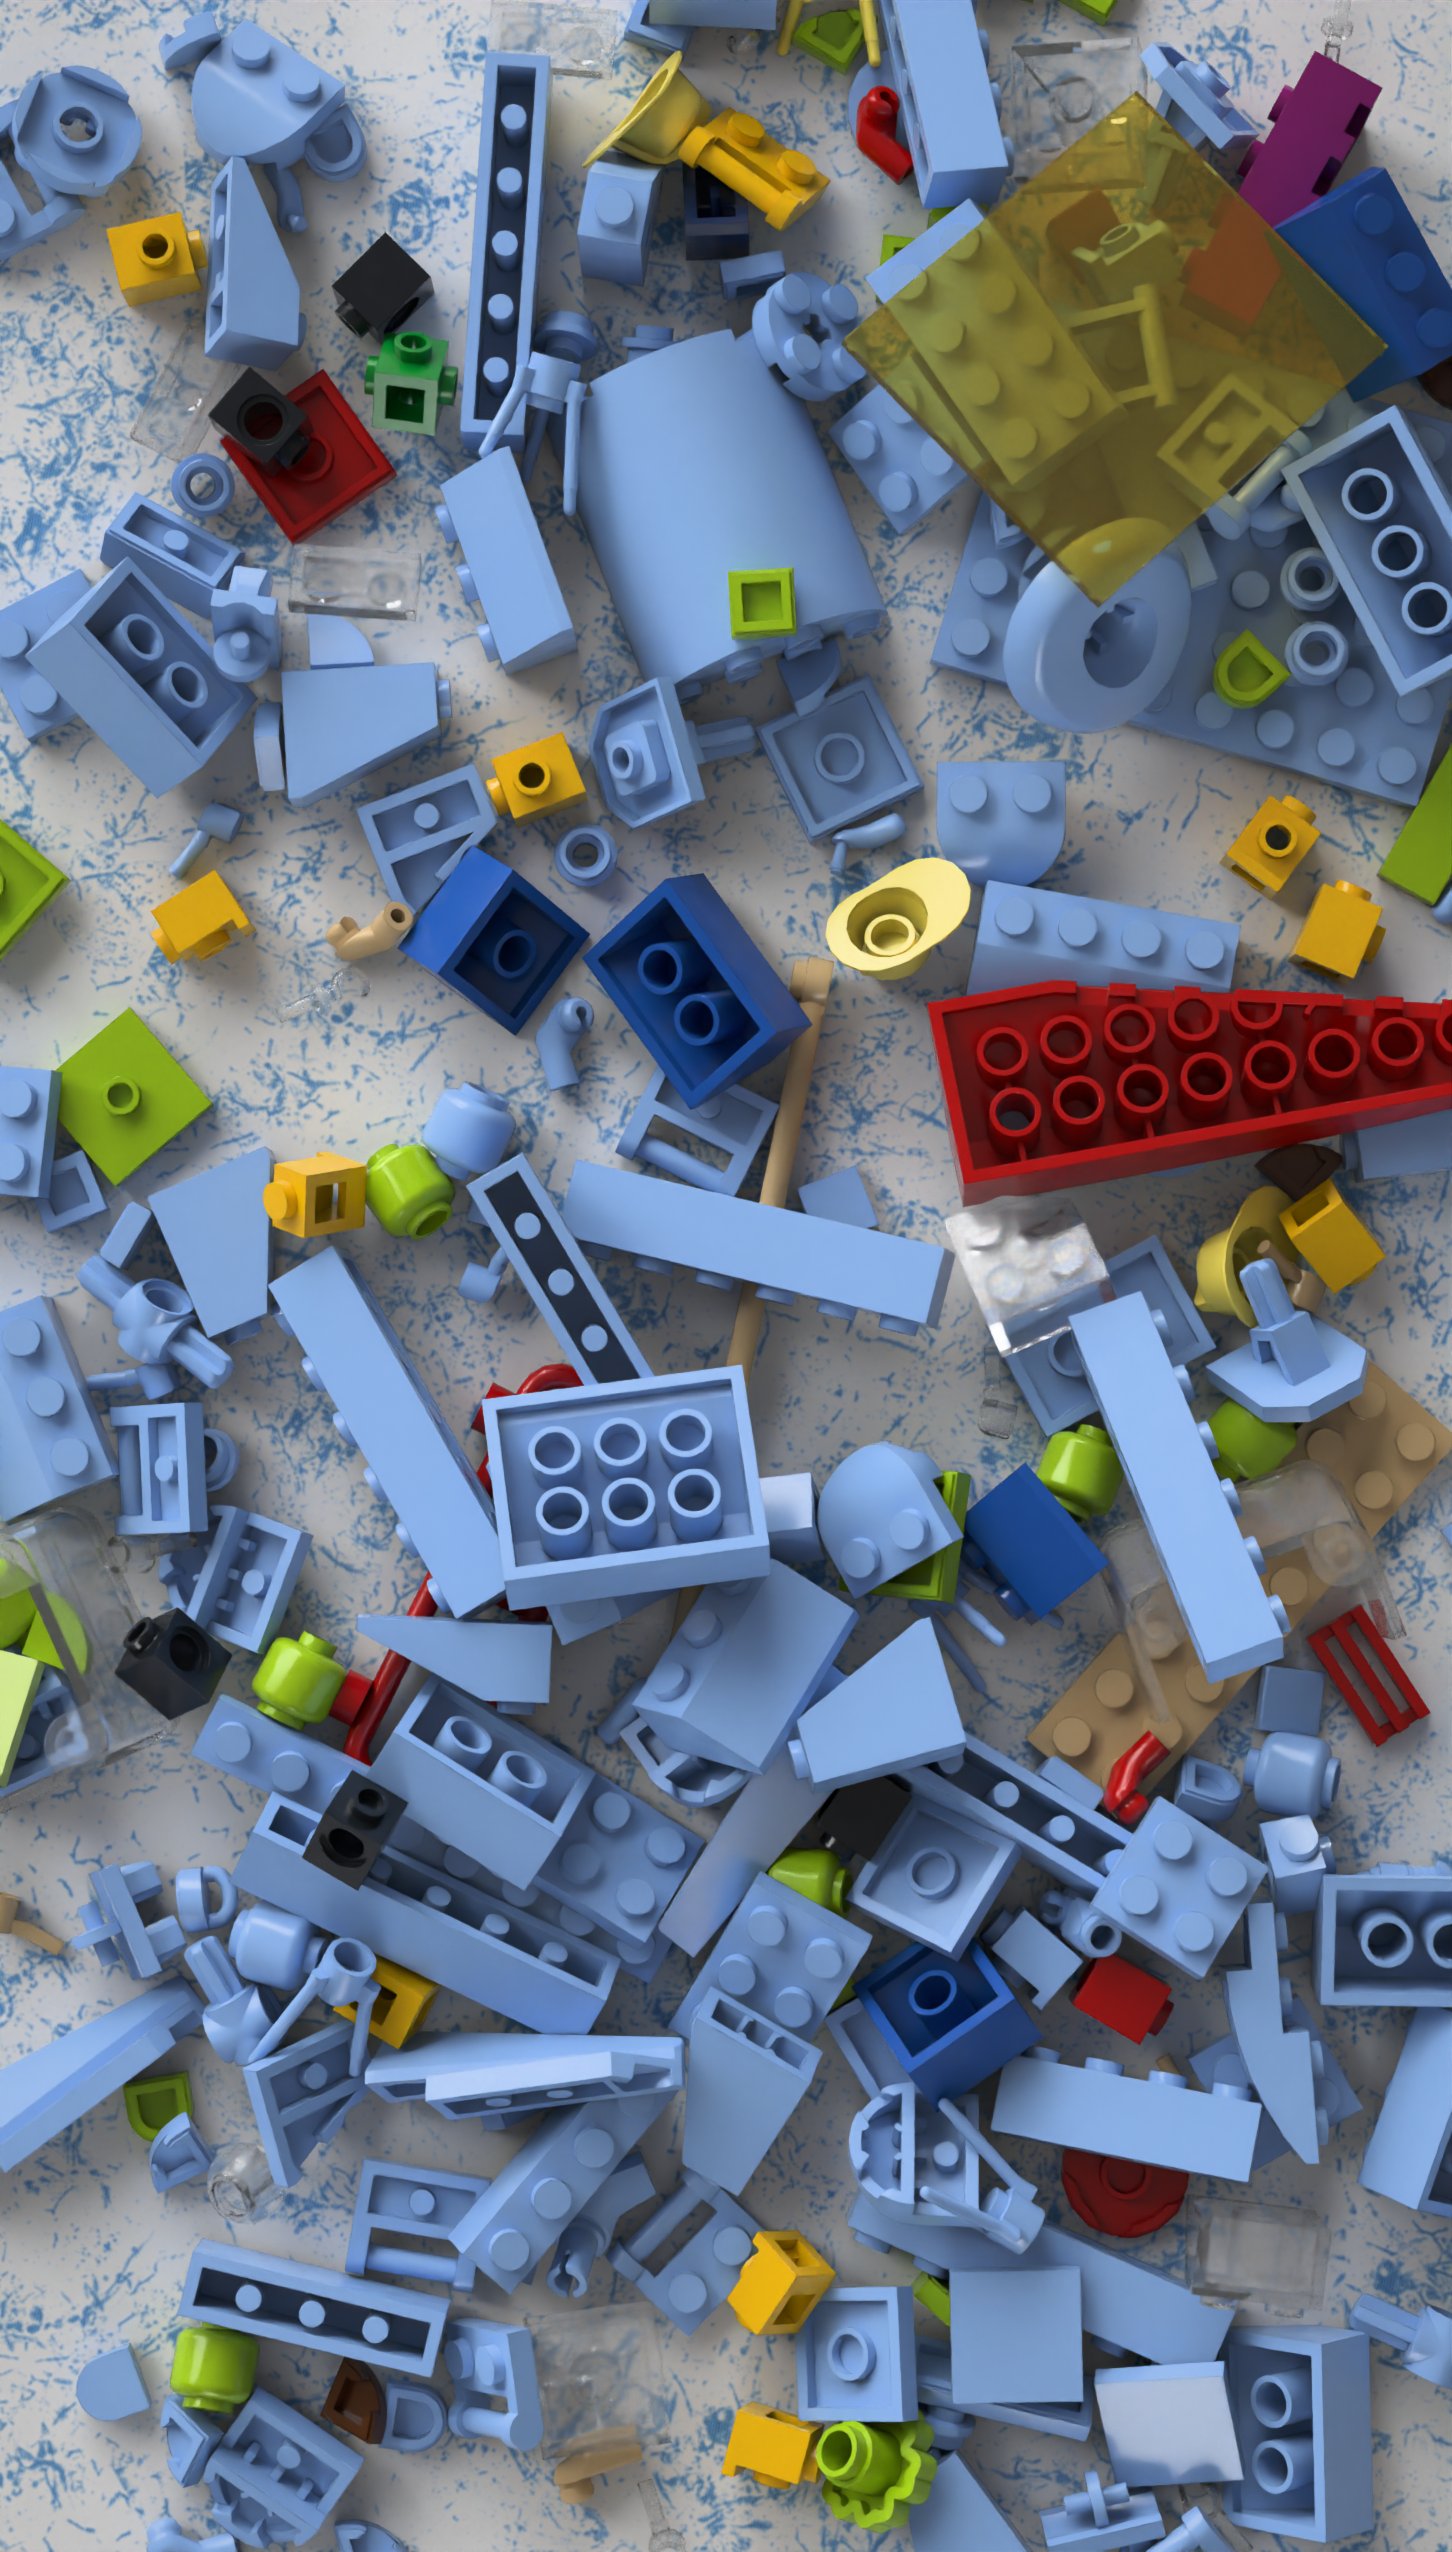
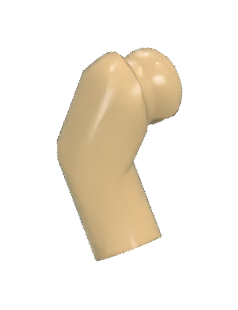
[326,902,413,962]
[553,2429,642,2504]

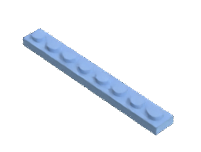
[190,1692,673,1984]

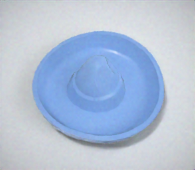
[1003,519,1192,734]

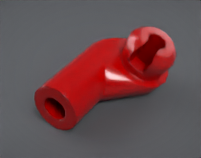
[856,86,914,185]
[1103,1730,1171,1825]

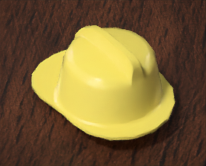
[582,50,711,169]
[825,858,972,981]
[1194,1186,1299,1329]

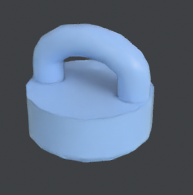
[176,1866,238,1933]

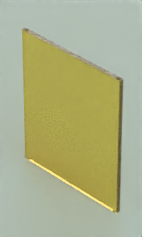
[841,91,1389,608]

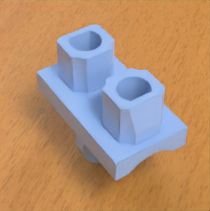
[210,566,283,683]
[70,1860,187,1980]
[1039,2469,1166,2552]

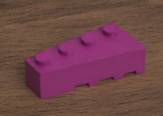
[1175,51,1383,343]

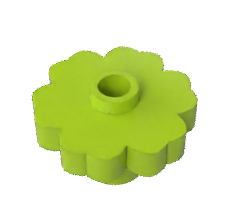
[816,2409,937,2533]

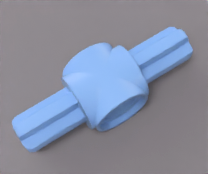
[77,1255,235,1389]
[184,1935,288,2066]
[1349,2293,1452,2390]

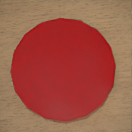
[1061,2148,1189,2238]

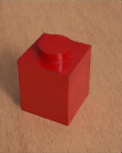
[1068,1952,1174,2045]

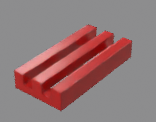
[1305,1604,1431,1747]

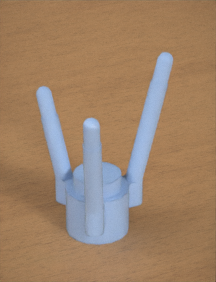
[478,351,587,516]
[909,1558,1064,1693]
[248,1937,381,2077]
[920,2098,1045,2255]

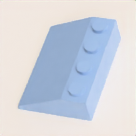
[965,880,1241,996]
[482,1365,771,1611]

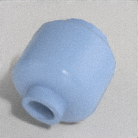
[422,1081,516,1181]
[1243,1732,1342,1820]
[228,1900,329,1992]

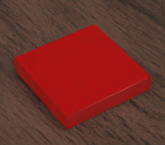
[220,369,397,548]

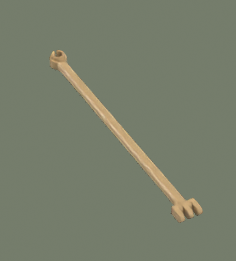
[668,956,834,1646]

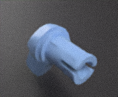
[546,2151,656,2298]

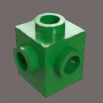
[364,332,458,436]

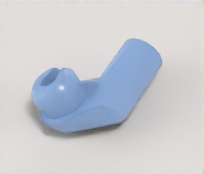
[535,997,594,1092]

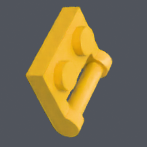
[677,107,831,232]

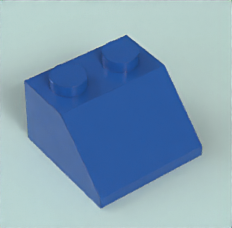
[398,845,590,1036]
[960,1462,1109,1626]
[851,1936,1043,2112]

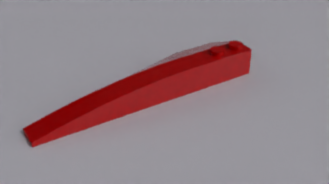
[927,980,1452,1207]

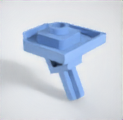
[1133,42,1260,212]
[588,676,755,828]
[1205,1258,1369,1422]

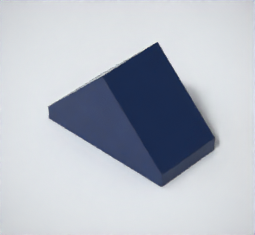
[682,162,749,261]

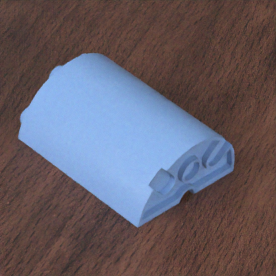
[546,328,888,706]

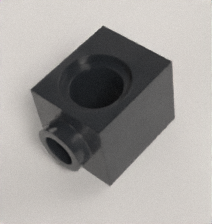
[332,232,435,346]
[208,367,314,478]
[114,1607,232,1720]
[302,1770,409,1891]
[813,1775,913,1862]

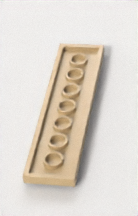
[1025,1359,1452,1824]

